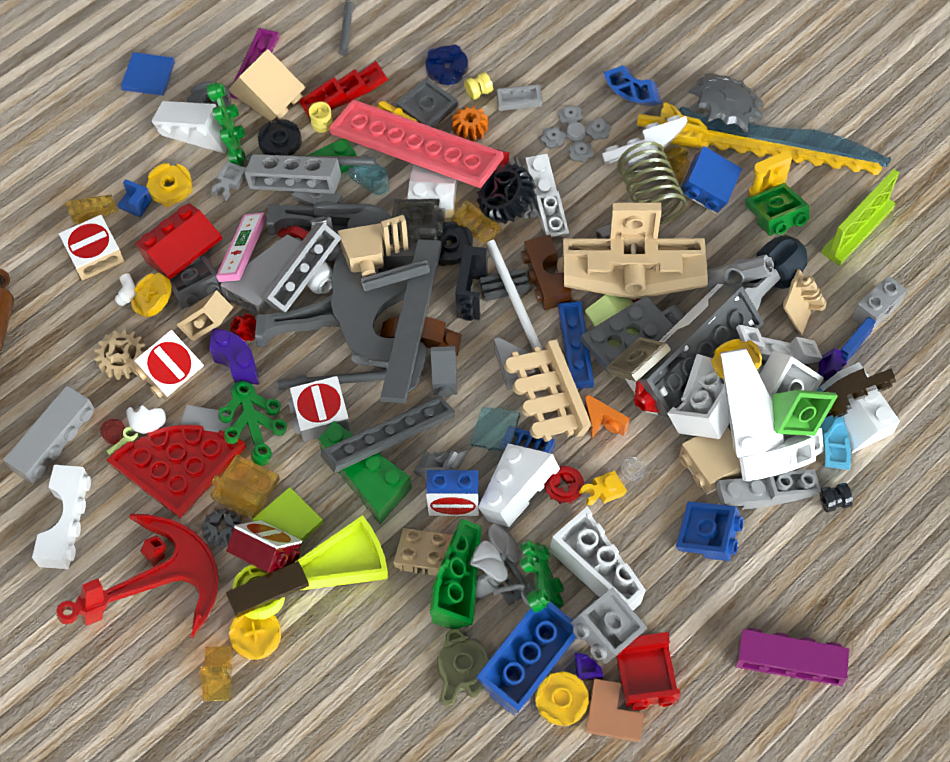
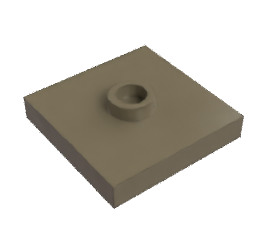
[606,337,671,382]

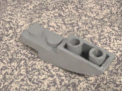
[715,469,821,510]

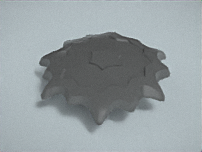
[689,73,763,133]

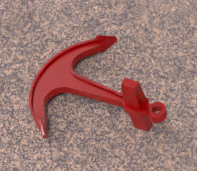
[56,513,219,638]

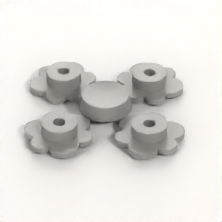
[541,105,611,163]

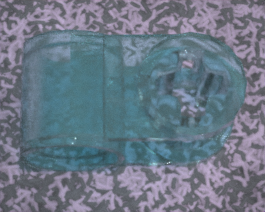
[348,155,390,195]

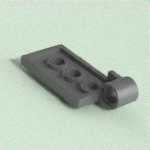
[580,295,686,375]

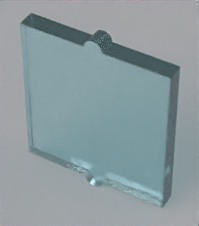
[470,407,521,451]

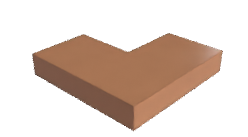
[586,679,644,742]

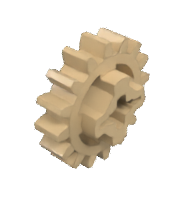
[95,329,148,380]

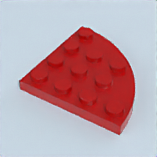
[106,425,247,519]

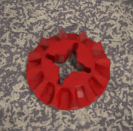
[544,466,584,504]

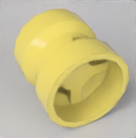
[464,72,493,100]
[309,102,333,133]

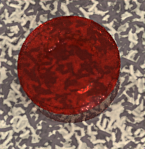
[100,419,125,444]

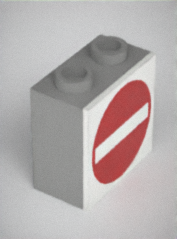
[288,376,351,442]

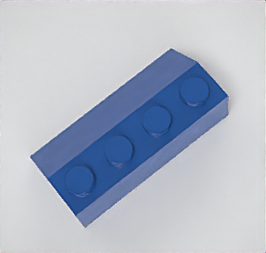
[476,602,576,716]

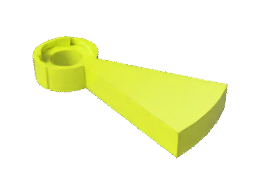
[232,515,388,620]

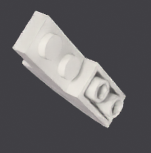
[602,115,687,166]
[525,154,569,238]
[740,428,824,481]

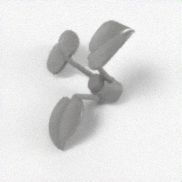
[470,524,535,608]

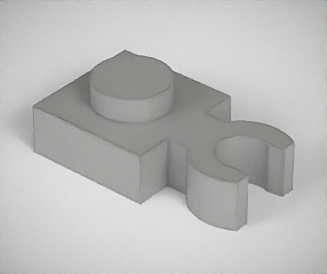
[212,161,246,201]

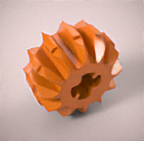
[452,105,488,142]

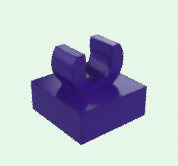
[818,348,847,381]

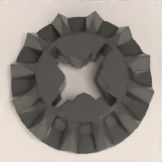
[202,507,242,547]

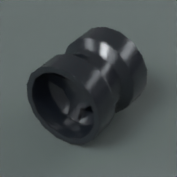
[819,483,853,512]

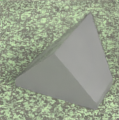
[413,448,470,479]

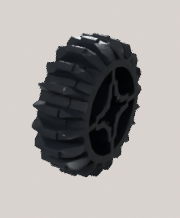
[476,163,536,224]

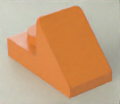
[584,395,630,438]

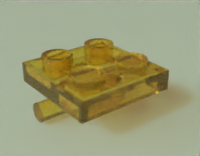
[210,454,280,519]

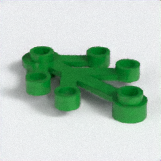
[207,82,246,166]
[218,381,287,466]
[520,540,564,613]

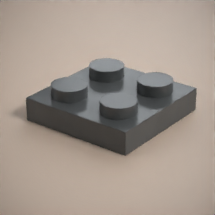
[396,77,458,128]

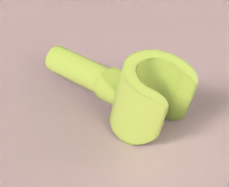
[107,426,139,455]

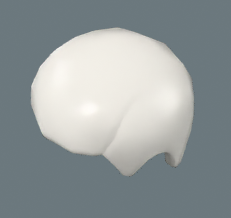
[126,406,166,434]

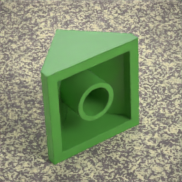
[772,390,838,436]

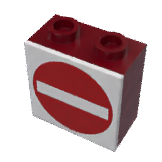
[226,520,302,573]

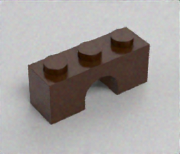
[521,235,572,310]

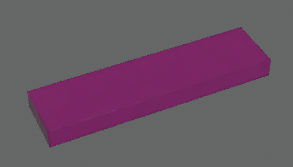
[229,28,279,100]

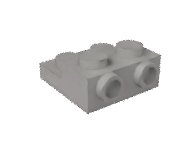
[571,587,647,664]

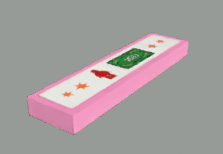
[216,212,267,282]

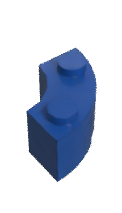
[603,65,662,106]

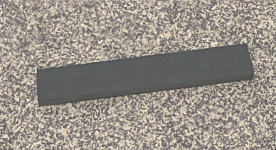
[320,396,455,473]

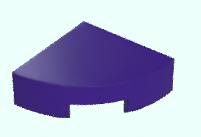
[575,653,604,681]

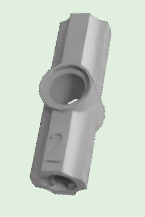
[705,254,774,291]

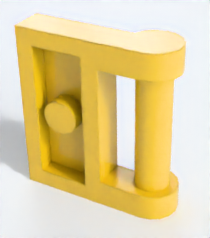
[748,150,792,197]

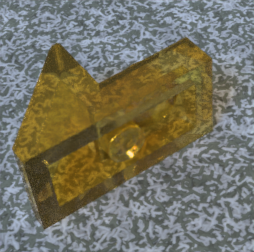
[655,147,690,187]
[200,646,233,701]

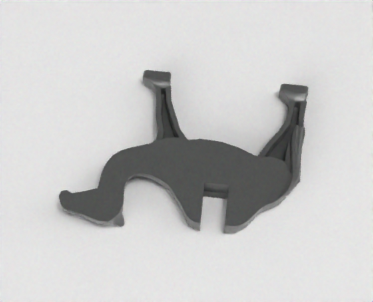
[255,201,427,391]

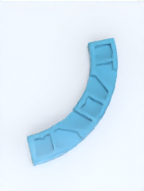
[764,363,851,470]

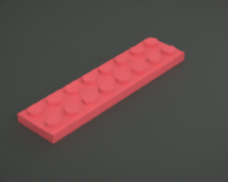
[329,100,504,188]

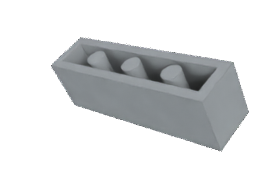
[260,223,341,313]
[3,386,95,484]

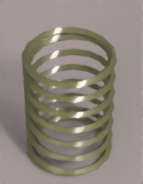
[617,142,687,224]

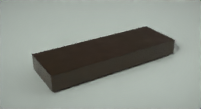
[226,561,309,618]

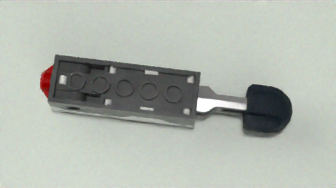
[626,235,808,417]

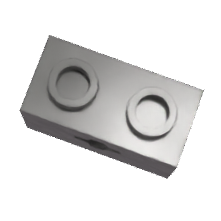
[852,275,907,331]

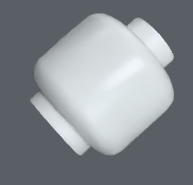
[307,261,333,294]

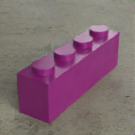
[736,628,850,686]

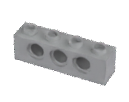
[245,154,342,194]

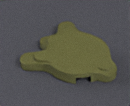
[437,629,489,706]

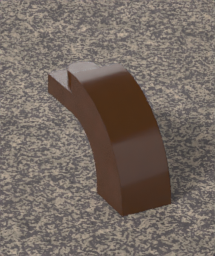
[380,316,462,356]

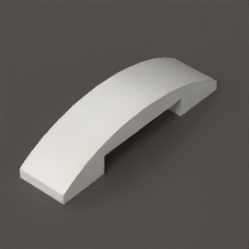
[736,325,822,364]

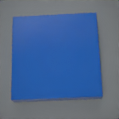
[121,52,175,96]

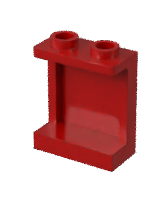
[616,632,680,711]

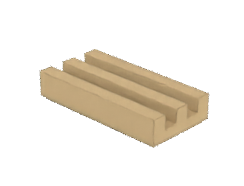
[381,215,408,256]

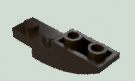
[822,368,896,423]

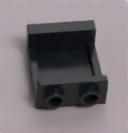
[455,245,488,321]

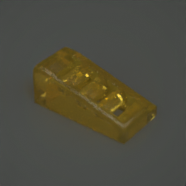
[65,195,118,226]
[451,200,502,245]

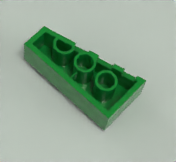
[318,421,412,524]

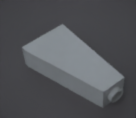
[220,235,303,315]

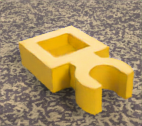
[579,471,627,505]

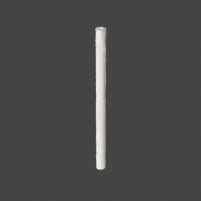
[486,240,543,351]

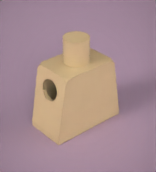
[338,223,384,277]

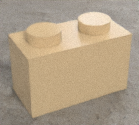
[176,290,233,341]

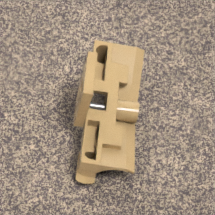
[557,203,708,299]

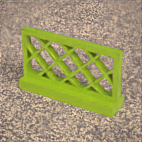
[821,169,899,266]

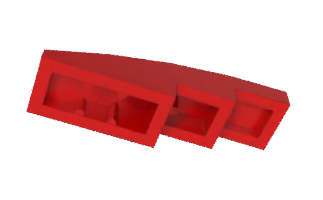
[299,61,389,118]

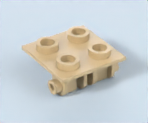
[783,269,827,336]
[394,528,453,576]

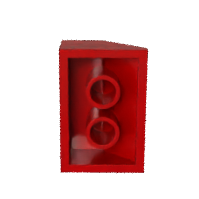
[135,203,223,280]

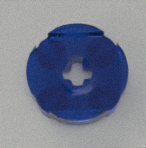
[425,45,468,85]

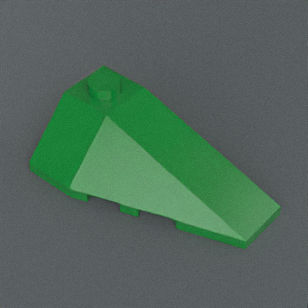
[430,519,482,630]

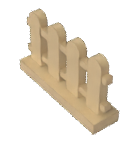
[504,339,592,442]

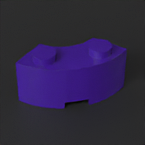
[209,328,259,385]

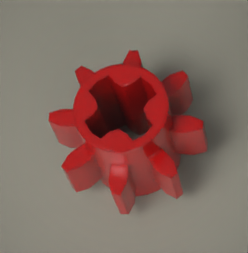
[230,313,257,343]

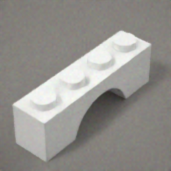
[32,465,91,569]

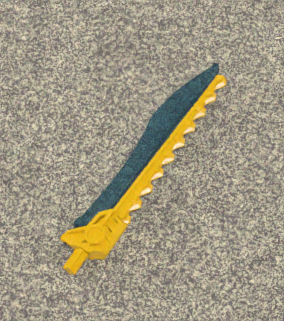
[636,103,892,175]

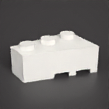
[152,101,228,154]
[478,443,560,527]

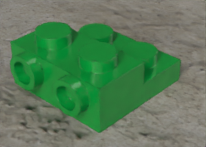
[745,183,810,236]

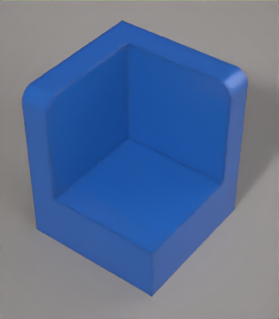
[118,179,152,218]

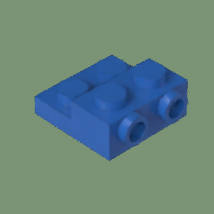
[676,501,744,561]

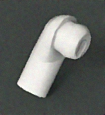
[115,274,136,306]

